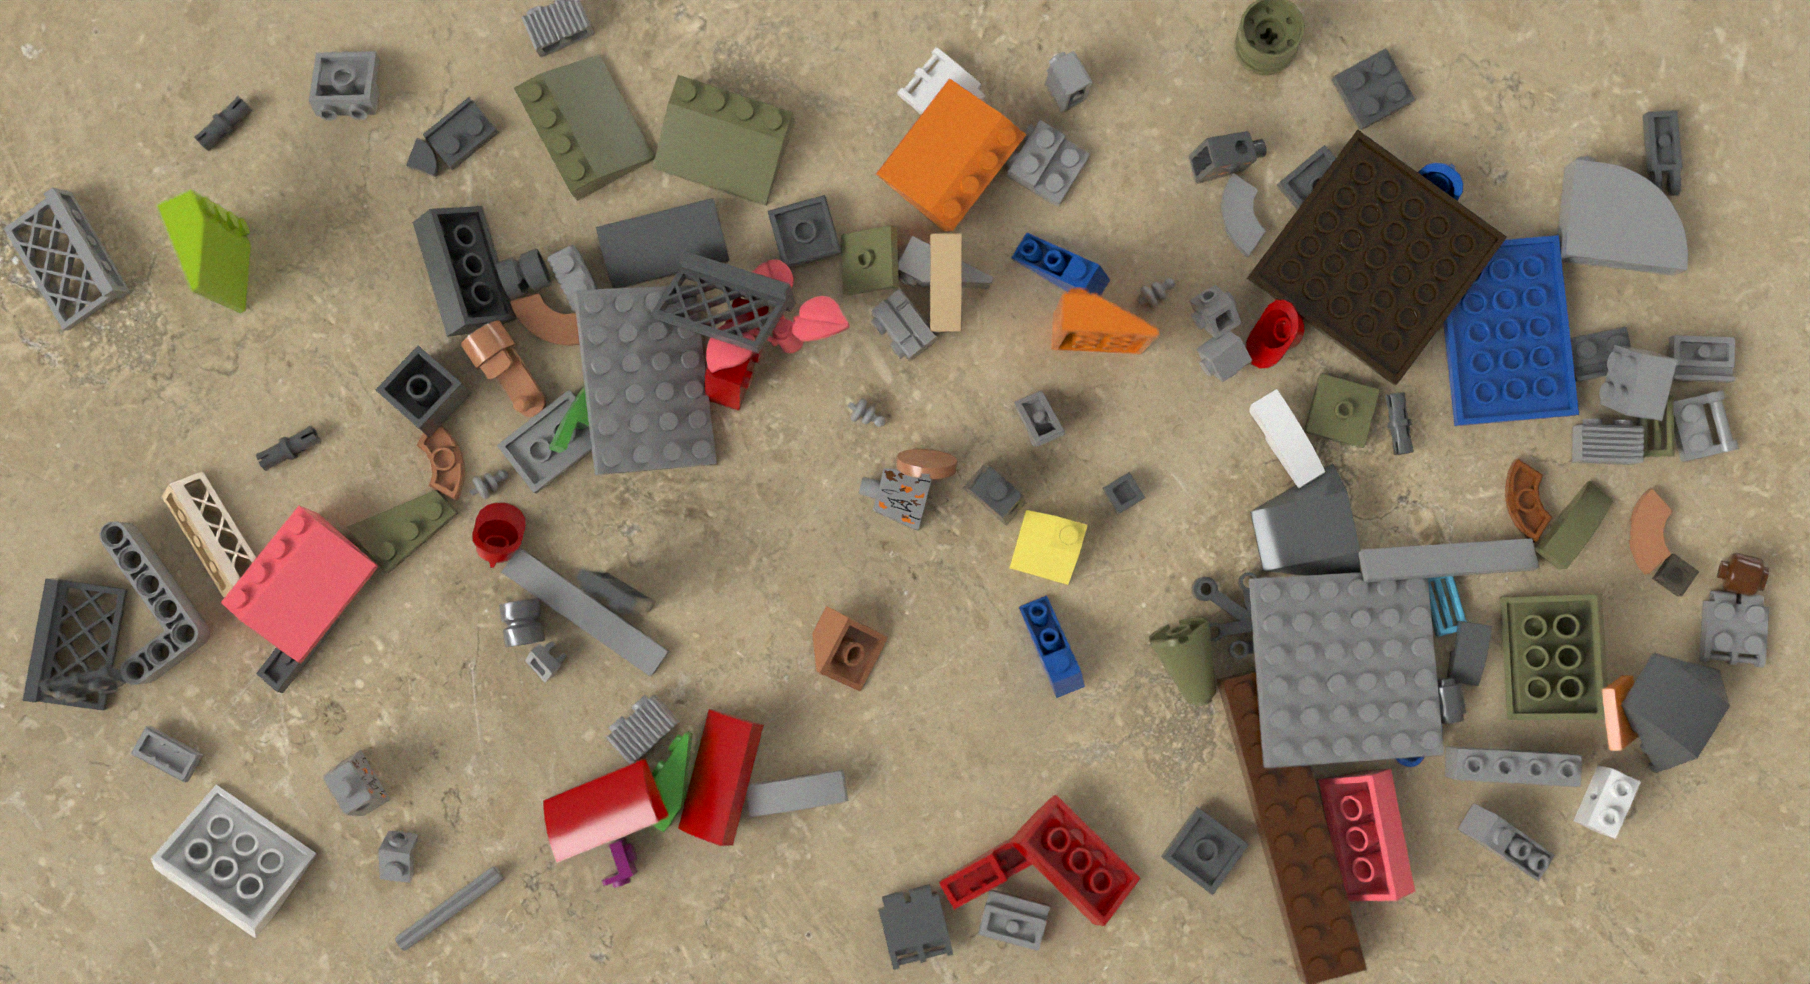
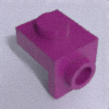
[602,837,637,888]

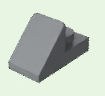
[1014,390,1065,447]

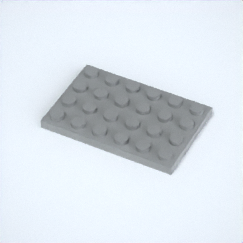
[574,285,717,476]

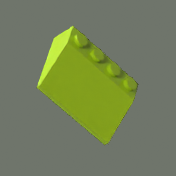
[156,190,251,313]

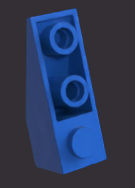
[1011,233,1110,296]
[1019,595,1085,698]

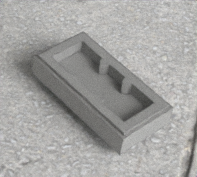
[131,726,204,783]

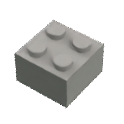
[1600,345,1678,421]

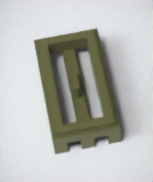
[1641,395,1675,457]

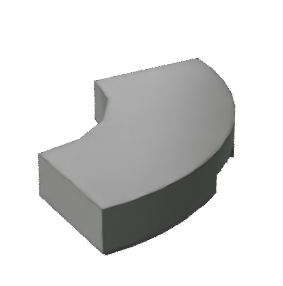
[1221,173,1266,257]

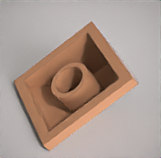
[812,606,888,691]

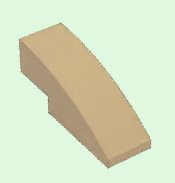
[930,234,962,332]

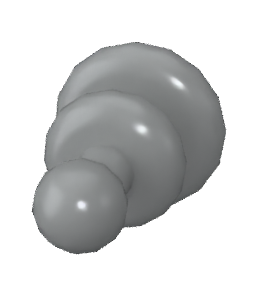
[1138,278,1175,308]
[847,398,885,427]
[470,470,508,499]

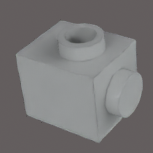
[1196,331,1252,382]

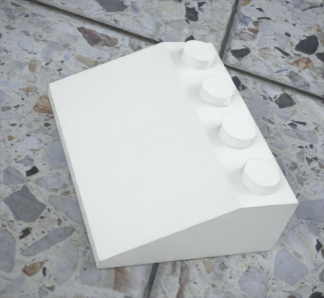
[151,785,317,938]

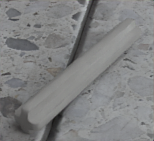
[395,866,503,951]

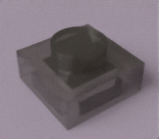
[1652,554,1699,597]

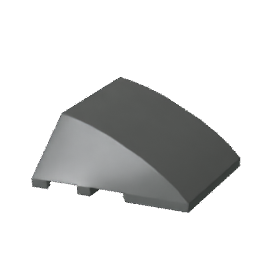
[1250,464,1360,576]
[1621,653,1730,773]

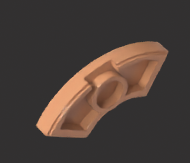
[510,293,580,346]
[416,425,465,500]
[1629,489,1673,575]

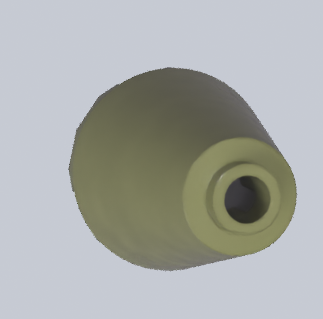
[1149,617,1216,707]

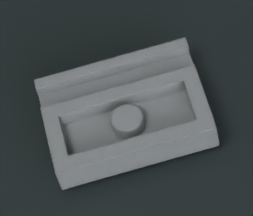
[1669,335,1735,383]
[978,889,1050,951]

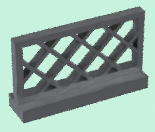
[651,251,796,353]
[22,578,128,711]

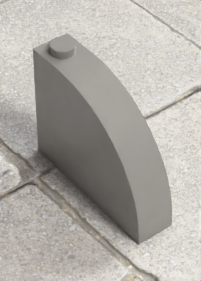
[1557,157,1688,276]

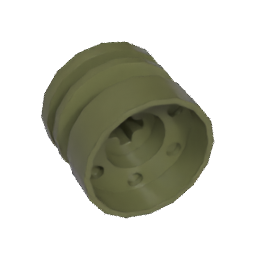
[1234,0,1305,76]

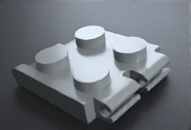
[1699,591,1769,668]

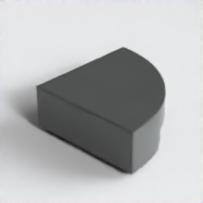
[406,138,439,178]

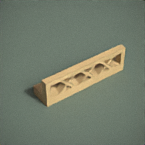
[162,471,256,598]

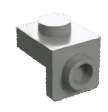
[379,831,418,883]

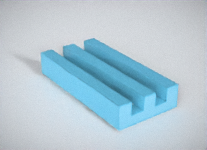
[1428,576,1467,637]

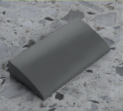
[596,198,730,289]

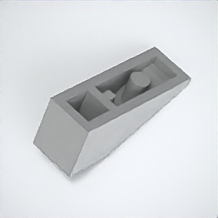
[898,236,993,288]

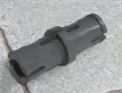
[194,96,252,151]
[1385,392,1414,455]
[256,426,321,471]

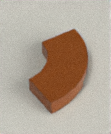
[1505,458,1553,543]

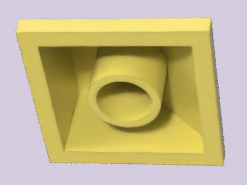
[1010,510,1088,585]

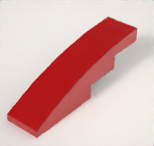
[939,837,1032,910]

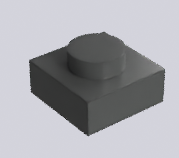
[1102,472,1145,514]

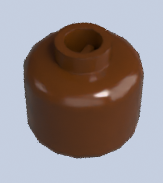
[1717,553,1769,596]

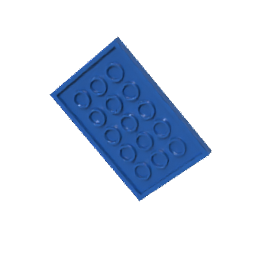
[1443,235,1579,427]

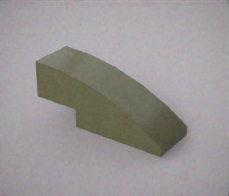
[1535,481,1613,569]

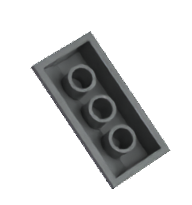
[412,206,516,337]

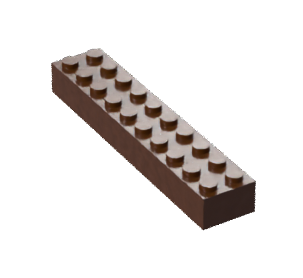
[1216,669,1367,984]

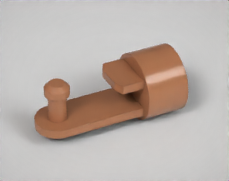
[461,320,546,417]

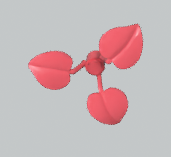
[706,259,850,373]

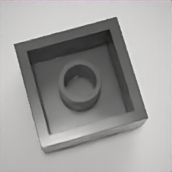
[375,345,471,438]

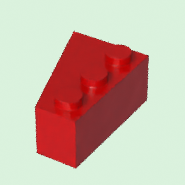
[705,298,770,411]

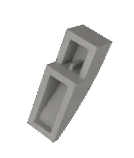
[746,770,849,817]

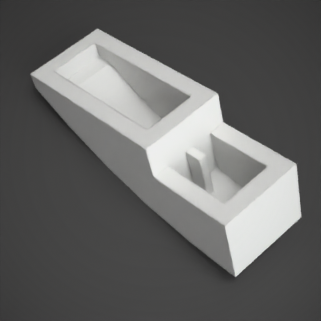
[1249,389,1325,489]

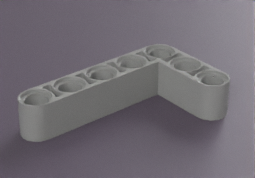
[99,521,210,685]

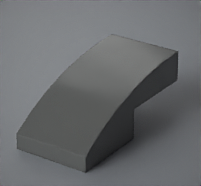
[1447,621,1492,686]

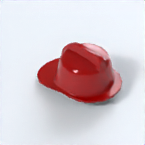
[1246,300,1305,369]
[472,503,526,568]

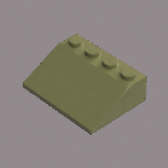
[514,55,655,201]
[653,75,795,206]
[1500,594,1608,720]

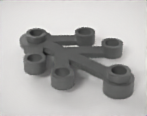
[1192,573,1257,659]

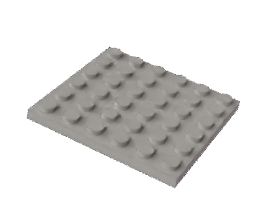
[1249,573,1444,768]

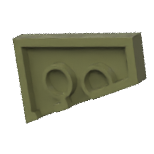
[347,490,458,573]

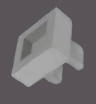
[525,641,566,683]

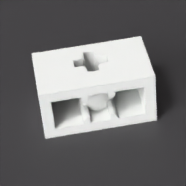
[1573,765,1641,839]

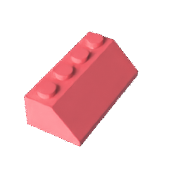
[1318,768,1415,901]

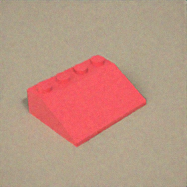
[221,505,379,663]

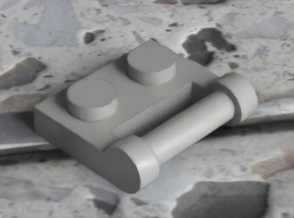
[1666,390,1739,462]

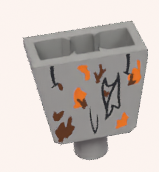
[859,468,932,531]
[323,750,390,816]

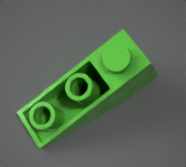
[652,731,693,832]

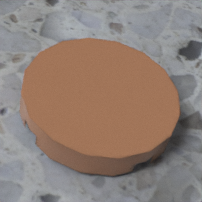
[896,449,958,479]

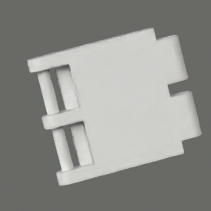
[897,47,985,114]

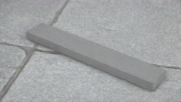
[1358,538,1539,582]
[501,548,669,677]

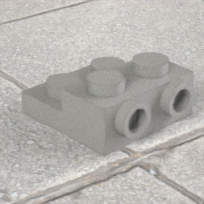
[309,51,379,121]
[1006,120,1090,207]

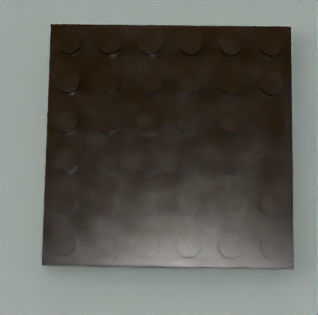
[1247,130,1507,386]

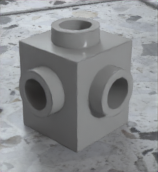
[1190,285,1241,339]

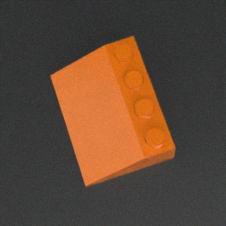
[875,79,1026,232]
[1051,288,1158,354]

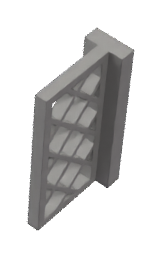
[4,187,131,330]

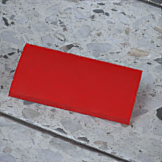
[678,709,764,846]
[543,758,669,863]
[1009,795,1141,926]

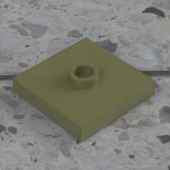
[841,225,899,295]
[1304,373,1380,448]

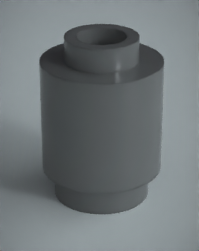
[1437,677,1466,724]

